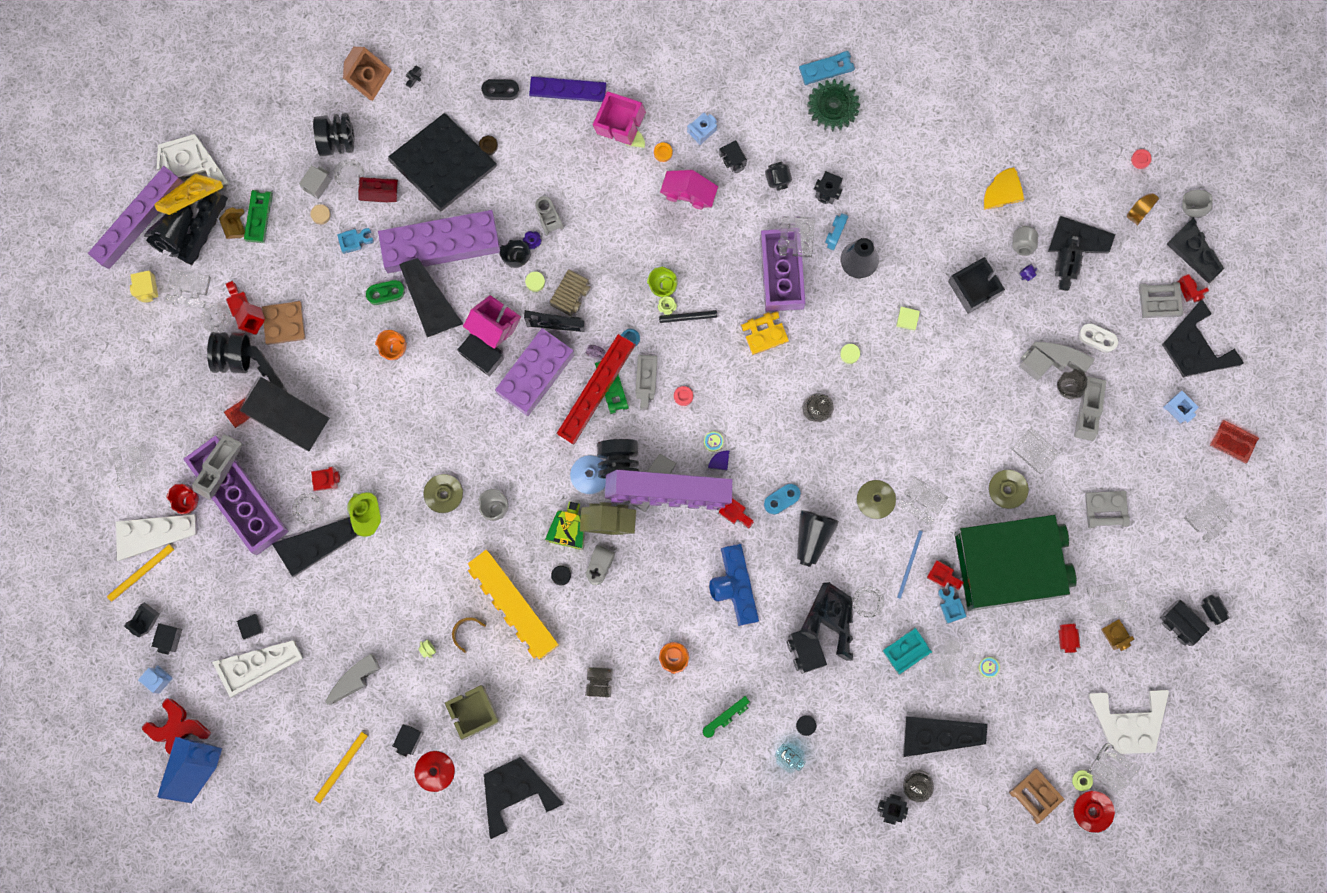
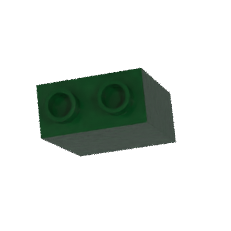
[954,515,1077,611]

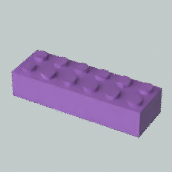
[378,210,500,273]
[183,435,289,556]
[605,470,733,510]

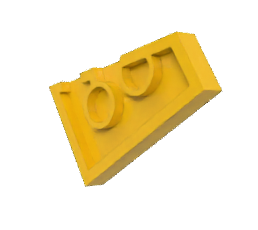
[154,173,224,215]

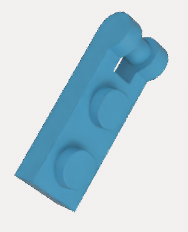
[799,51,855,85]

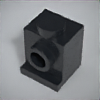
[719,140,747,173]

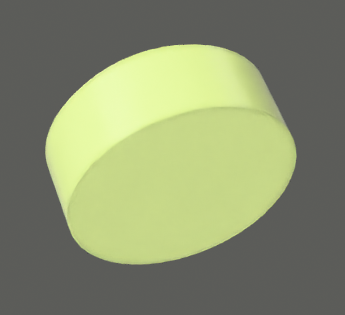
[525,272,545,292]
[840,344,860,364]

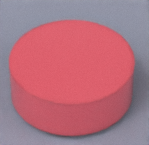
[1131,149,1152,169]
[674,386,693,406]

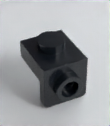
[124,602,160,637]

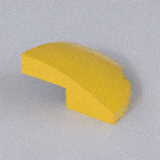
[984,167,1025,210]

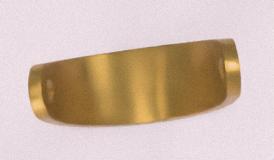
[1127,193,1159,226]
[452,618,486,653]

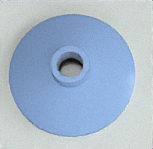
[570,455,606,494]

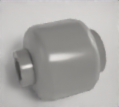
[1012,226,1038,256]

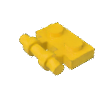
[741,311,789,356]

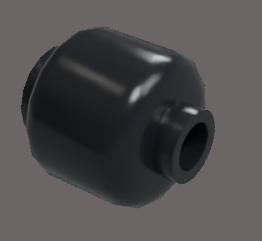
[765,161,792,191]

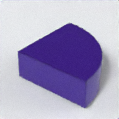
[708,450,730,471]

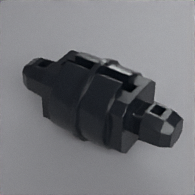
[1054,236,1083,291]

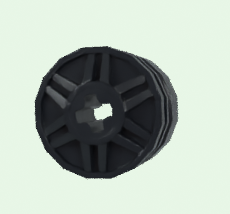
[313,113,355,156]
[207,332,251,374]
[596,439,639,479]

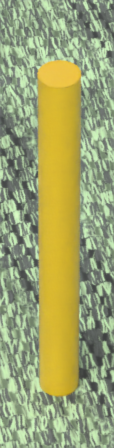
[107,544,174,602]
[314,731,368,804]

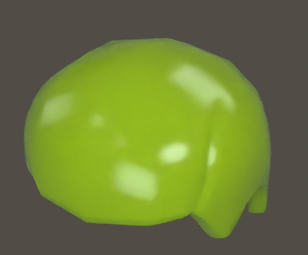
[647,266,678,298]

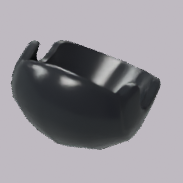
[499,240,531,268]

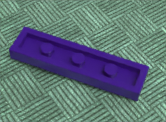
[529,76,606,102]

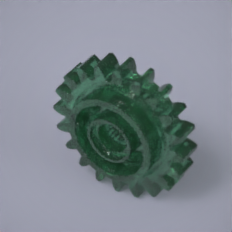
[807,79,860,132]

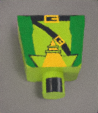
[545,501,585,550]

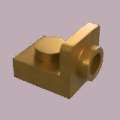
[1101,619,1135,651]

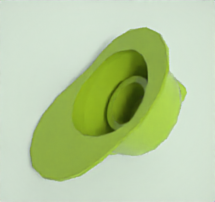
[347,492,381,537]

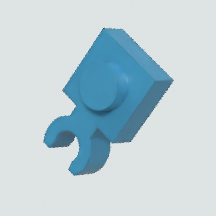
[337,228,374,254]
[938,586,967,624]

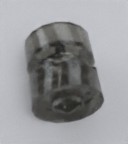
[585,667,613,698]

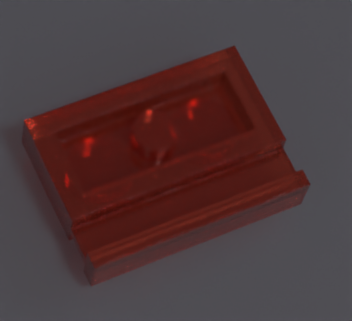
[1210,420,1259,464]

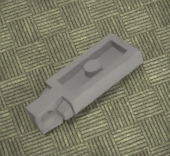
[635,355,657,410]

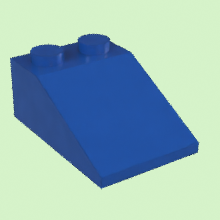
[157,737,222,804]

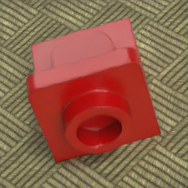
[1177,274,1209,303]
[311,466,341,491]

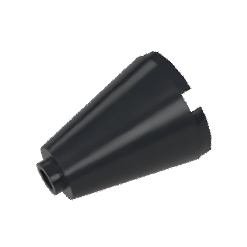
[144,205,193,257]
[840,238,879,279]
[797,510,839,567]

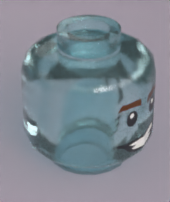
[775,743,806,773]

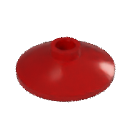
[414,751,455,792]
[1073,791,1115,833]

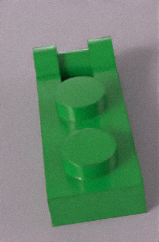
[244,190,273,243]
[595,361,629,414]
[702,696,750,738]

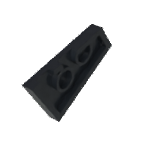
[1048,216,1116,254]
[1167,217,1224,284]
[524,310,585,332]

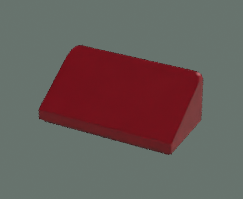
[358,177,398,203]

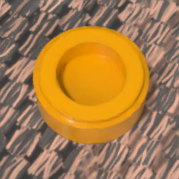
[654,142,673,162]

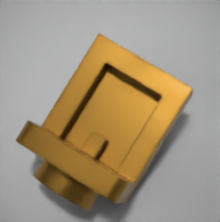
[219,207,245,239]

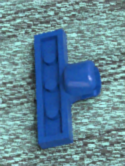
[709,544,759,626]

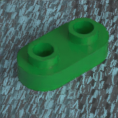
[366,280,405,305]

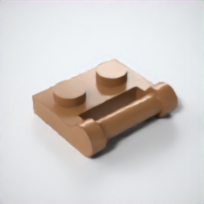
[1009,768,1065,824]

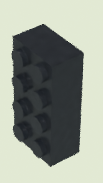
[238,376,330,452]

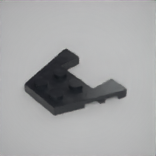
[1162,299,1244,378]
[801,582,853,661]
[483,757,564,839]

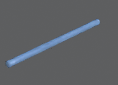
[897,531,923,599]

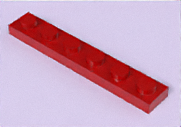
[556,334,636,445]

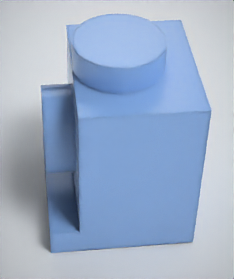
[687,113,717,145]
[1163,391,1199,424]
[138,665,173,694]

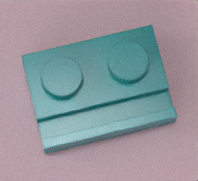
[882,628,932,675]

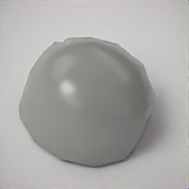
[1182,190,1213,218]
[478,488,508,521]

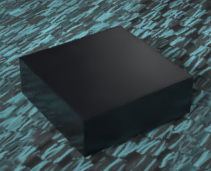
[237,614,263,640]

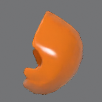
[375,330,407,360]
[659,642,690,674]

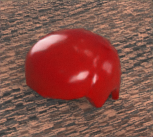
[166,484,199,514]

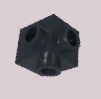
[813,171,843,204]
[877,794,908,825]

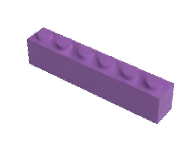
[88,166,184,269]

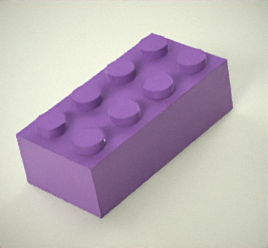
[760,228,805,312]
[495,328,575,416]

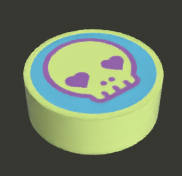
[704,432,724,452]
[978,657,1000,678]

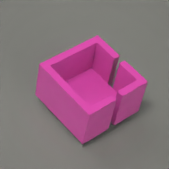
[593,91,646,145]
[463,295,521,349]

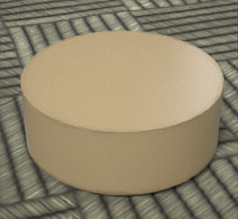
[310,204,331,225]

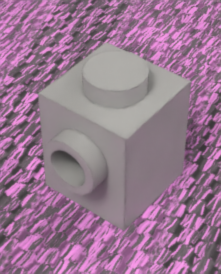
[299,165,331,199]
[1020,347,1054,381]

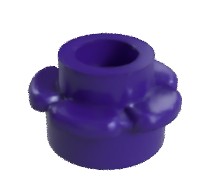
[523,231,542,249]
[1019,264,1037,282]

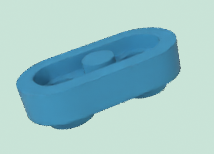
[825,213,849,251]
[764,484,801,515]

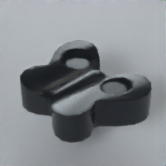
[406,65,421,88]

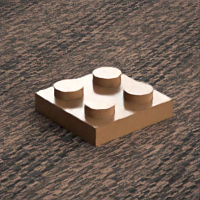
[262,301,305,345]

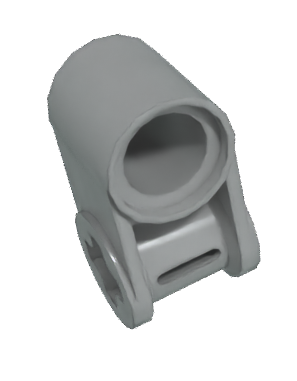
[535,196,564,236]
[586,545,616,585]

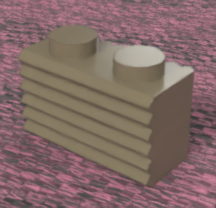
[550,269,591,316]

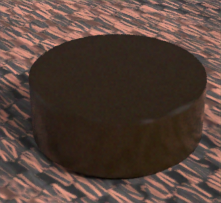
[479,135,498,155]

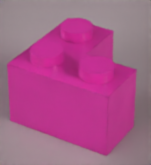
[660,170,718,210]

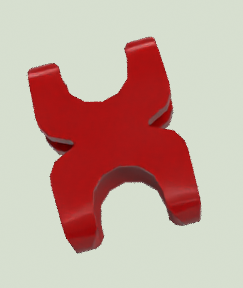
[141,698,211,755]

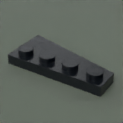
[177,192,228,266]
[399,257,463,337]
[272,517,359,577]
[903,716,987,757]

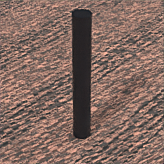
[659,310,717,323]

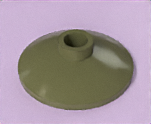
[989,470,1029,509]
[423,474,463,513]
[857,480,896,519]

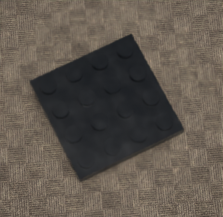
[388,113,497,212]

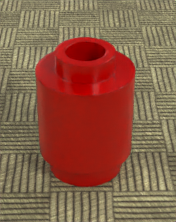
[1058,624,1081,653]

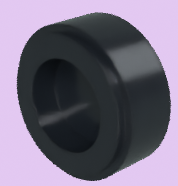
[551,566,571,586]
[796,715,817,736]

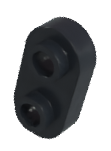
[481,79,520,100]

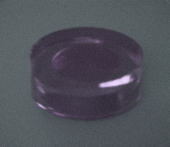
[585,345,606,360]

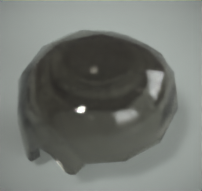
[1057,369,1088,400]
[802,393,834,422]
[903,769,934,803]

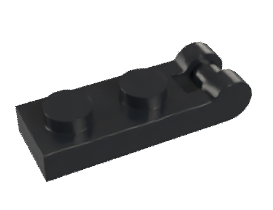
[247,346,287,392]

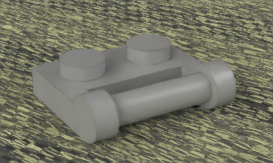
[1139,282,1183,318]
[1085,491,1130,528]

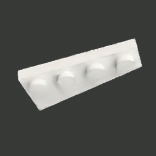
[116,514,197,561]
[213,641,304,698]

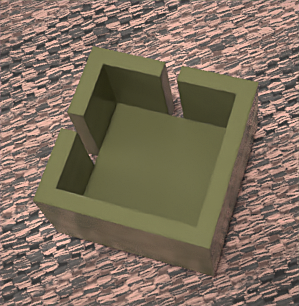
[580,502,636,535]
[445,685,501,740]

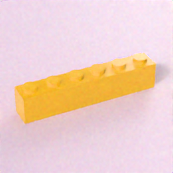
[467,549,560,660]

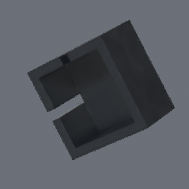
[948,257,1005,314]
[786,630,827,674]

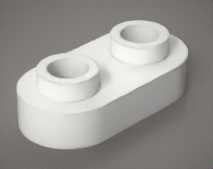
[1079,324,1118,353]

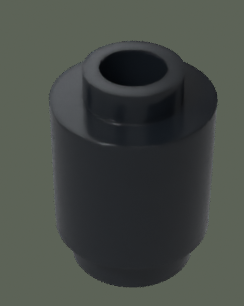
[1201,594,1230,625]

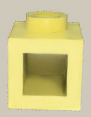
[130,270,158,302]

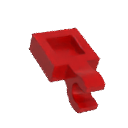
[225,281,249,317]
[718,498,754,528]
[927,560,964,590]

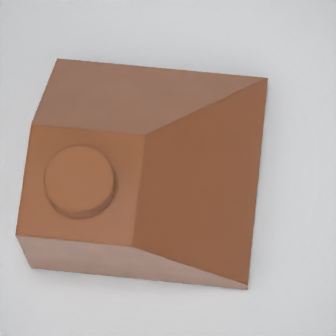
[343,46,391,101]

